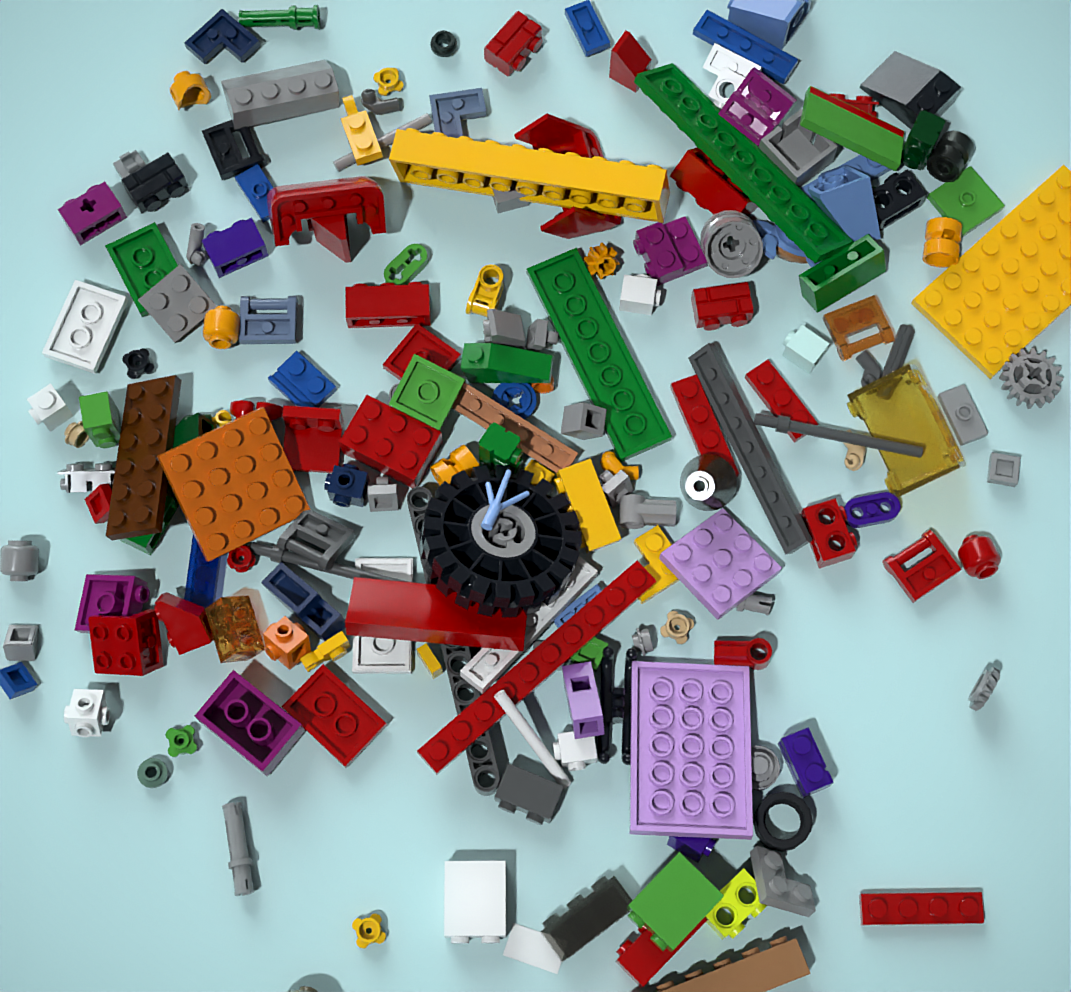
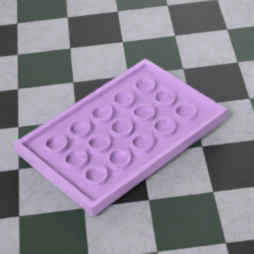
[629,661,753,840]

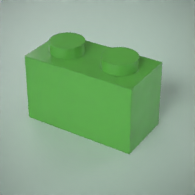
[79,391,121,448]

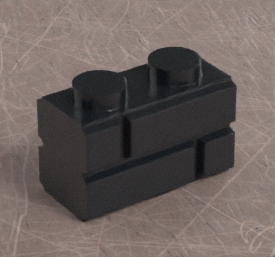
[121,152,188,214]

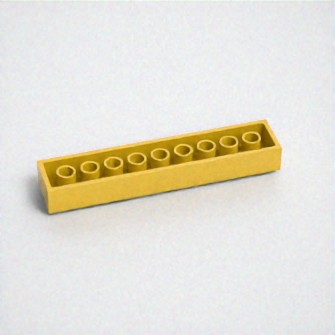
[389,128,670,223]

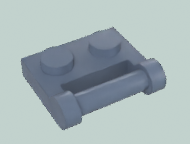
[239,296,298,344]

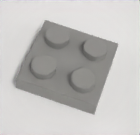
[138,264,217,343]

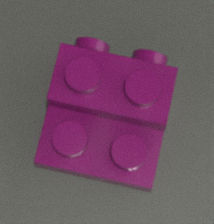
[633,216,708,286]
[74,574,150,634]

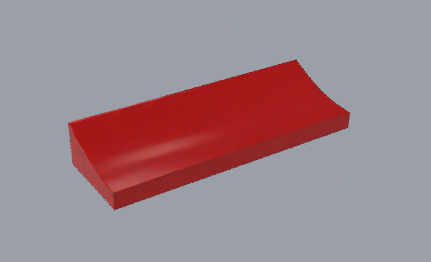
[345,577,527,651]

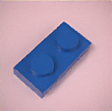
[565,0,610,57]

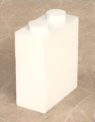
[444,861,506,944]

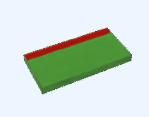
[800,86,905,171]

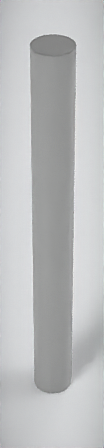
[333,113,432,171]

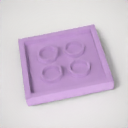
[659,508,782,620]

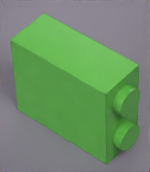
[627,852,724,952]

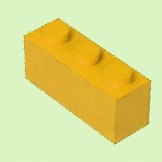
[554,458,621,554]

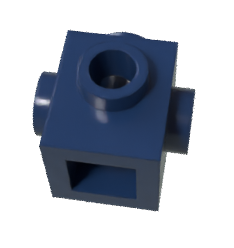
[324,464,370,507]

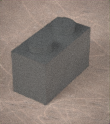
[494,763,564,825]

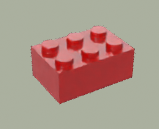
[339,395,443,489]

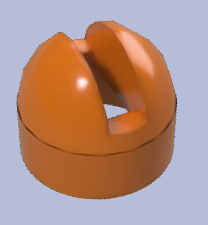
[532,375,554,393]

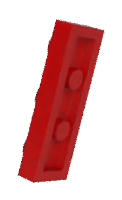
[745,359,818,443]

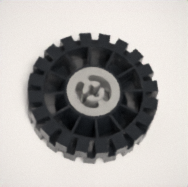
[419,465,582,618]

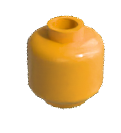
[203,306,240,349]

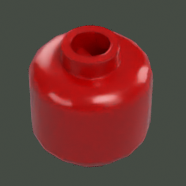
[957,535,1001,579]

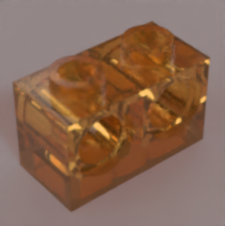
[205,596,264,663]

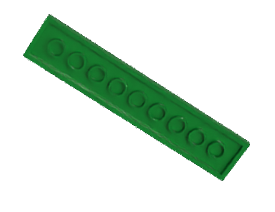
[634,63,853,263]

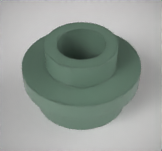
[137,758,168,788]

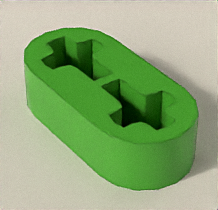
[384,244,428,285]

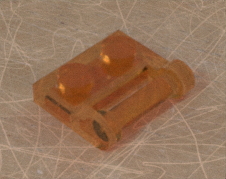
[822,295,894,361]

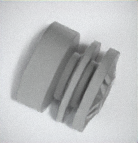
[701,210,763,278]

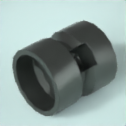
[926,130,974,183]

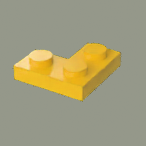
[634,525,679,604]

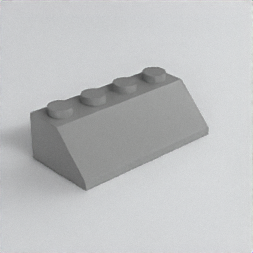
[221,60,339,130]

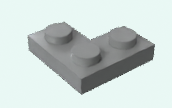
[750,846,816,917]

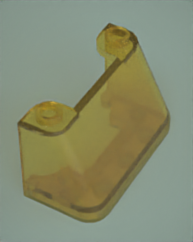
[847,364,966,498]

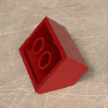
[670,147,758,216]

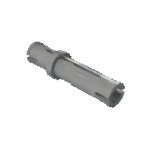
[222,802,255,896]

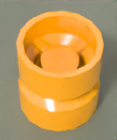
[922,217,962,268]
[430,445,480,485]

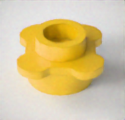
[373,68,404,96]
[352,914,386,948]

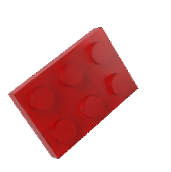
[281,664,387,768]

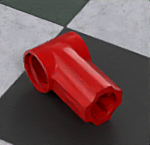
[714,638,772,670]

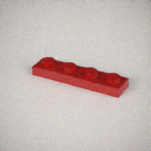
[670,374,739,478]
[859,892,984,926]

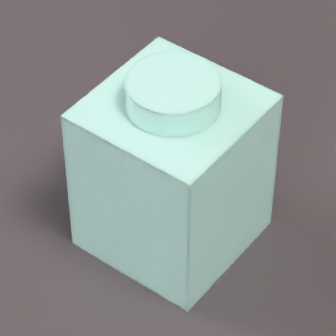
[782,325,830,374]

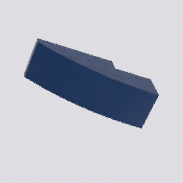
[261,562,345,642]

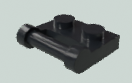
[202,120,267,180]

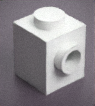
[619,274,661,315]
[27,383,73,432]
[552,732,598,771]

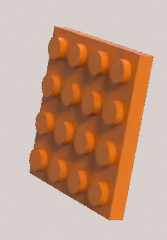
[157,407,310,562]

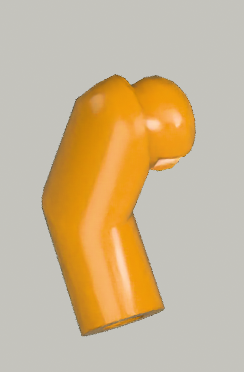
[600,451,639,480]

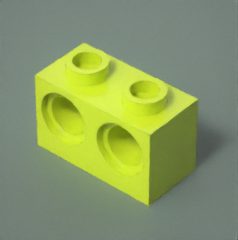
[705,868,767,940]

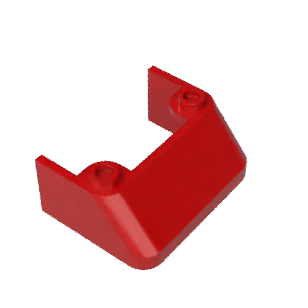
[514,113,621,239]

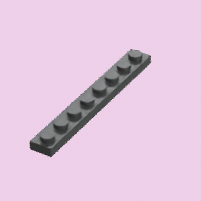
[688,343,813,555]

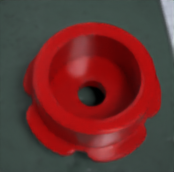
[227,545,256,573]

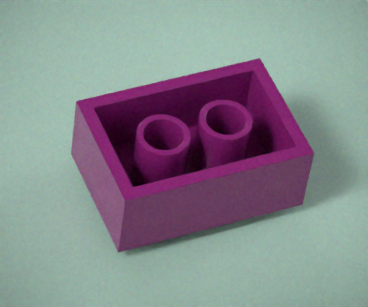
[194,670,306,777]

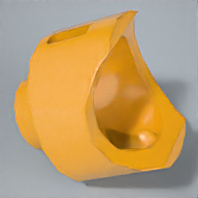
[170,71,211,110]

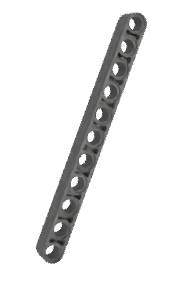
[407,486,500,796]

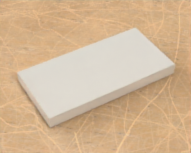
[352,558,413,674]

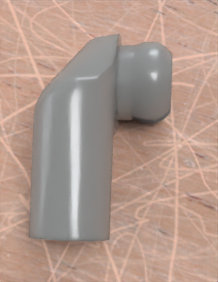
[186,223,206,266]

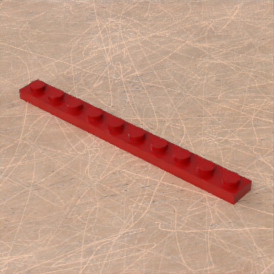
[417,560,657,775]

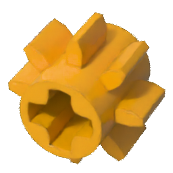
[584,243,620,279]

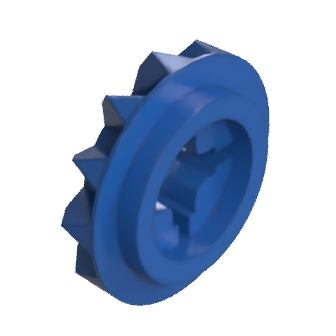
[492,383,537,419]

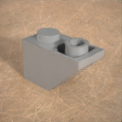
[483,309,525,350]

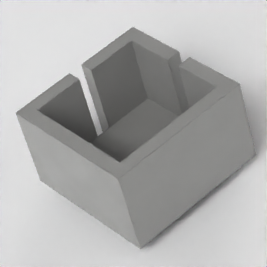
[759,109,838,187]

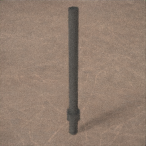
[754,413,923,458]
[250,542,408,582]

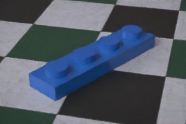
[693,10,798,85]

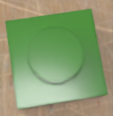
[570,638,609,672]

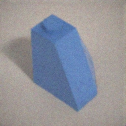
[727,0,811,50]
[808,165,881,243]

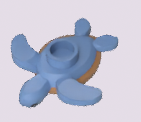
[753,220,821,267]

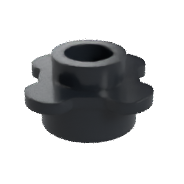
[122,348,154,379]

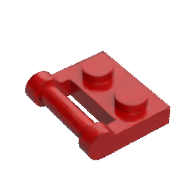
[882,530,961,603]

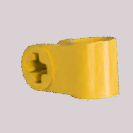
[466,264,504,317]

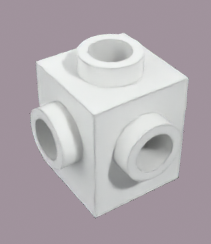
[64,689,110,737]

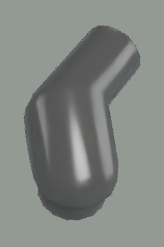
[361,89,400,115]
[856,350,882,391]

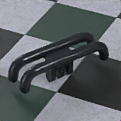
[598,647,638,765]

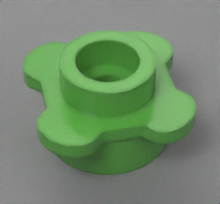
[165,725,197,757]

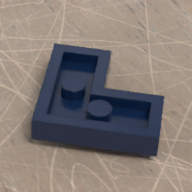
[184,9,261,64]

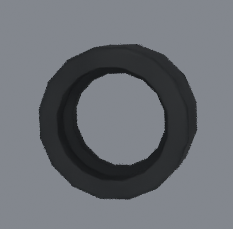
[753,792,813,852]

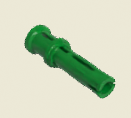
[239,5,321,30]

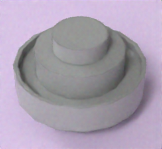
[751,746,780,791]

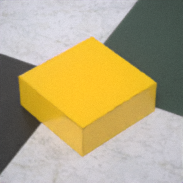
[416,643,443,679]

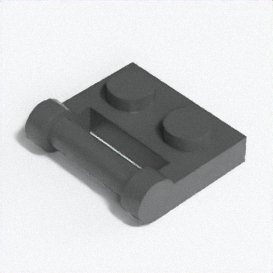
[277,510,354,571]

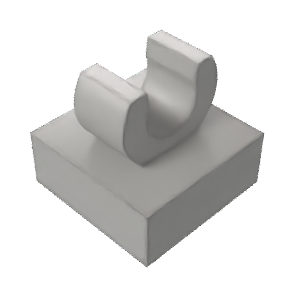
[113,150,146,179]
[525,319,558,352]
[598,470,634,509]
[368,476,399,512]

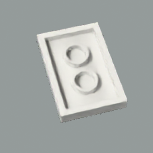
[42,280,128,374]

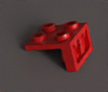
[282,405,344,473]
[88,609,164,676]

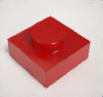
[84,484,112,524]

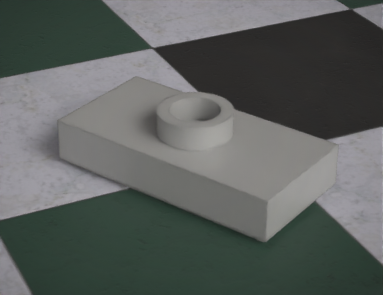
[937,384,988,446]

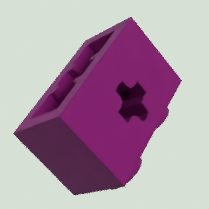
[58,181,127,246]

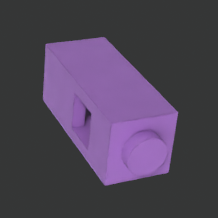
[562,661,604,739]

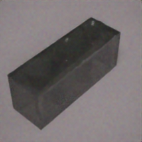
[541,876,633,963]

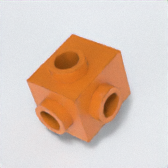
[263,616,311,670]

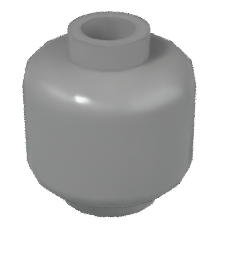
[0,540,39,581]

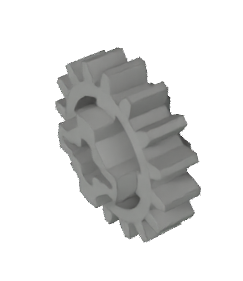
[999,348,1063,409]

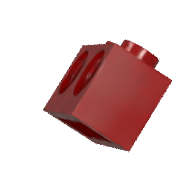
[800,498,857,569]

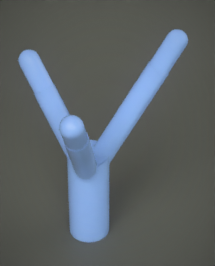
[481,469,530,531]

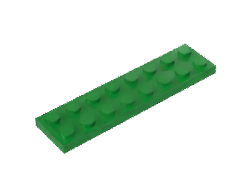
[526,248,672,462]

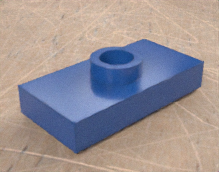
[235,164,273,223]

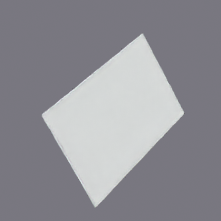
[503,923,568,974]

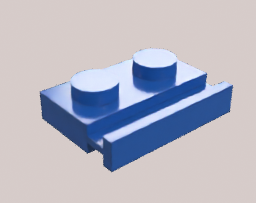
[268,350,337,408]

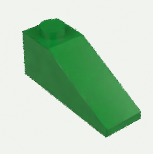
[460,343,554,383]

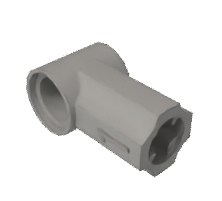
[619,494,676,529]

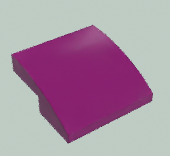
[718,67,797,146]

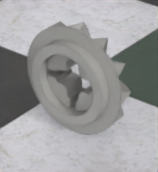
[968,667,1000,711]

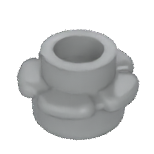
[632,627,653,656]

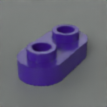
[844,492,901,528]

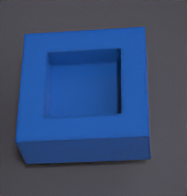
[0,662,38,699]

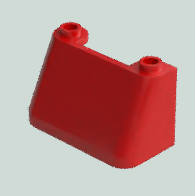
[267,176,386,246]

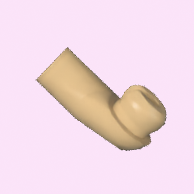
[843,429,866,471]

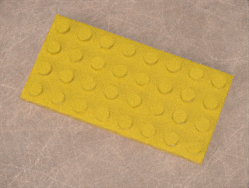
[911,164,1071,379]

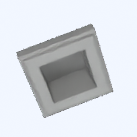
[3,625,39,661]

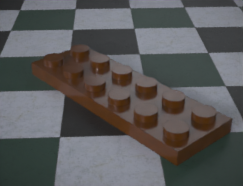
[106,375,182,541]

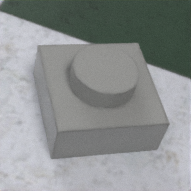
[987,452,1021,487]

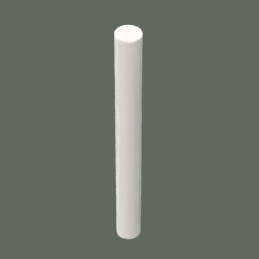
[494,690,571,789]

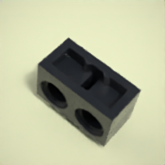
[872,169,927,231]

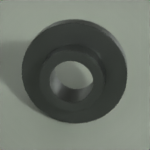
[430,30,457,57]

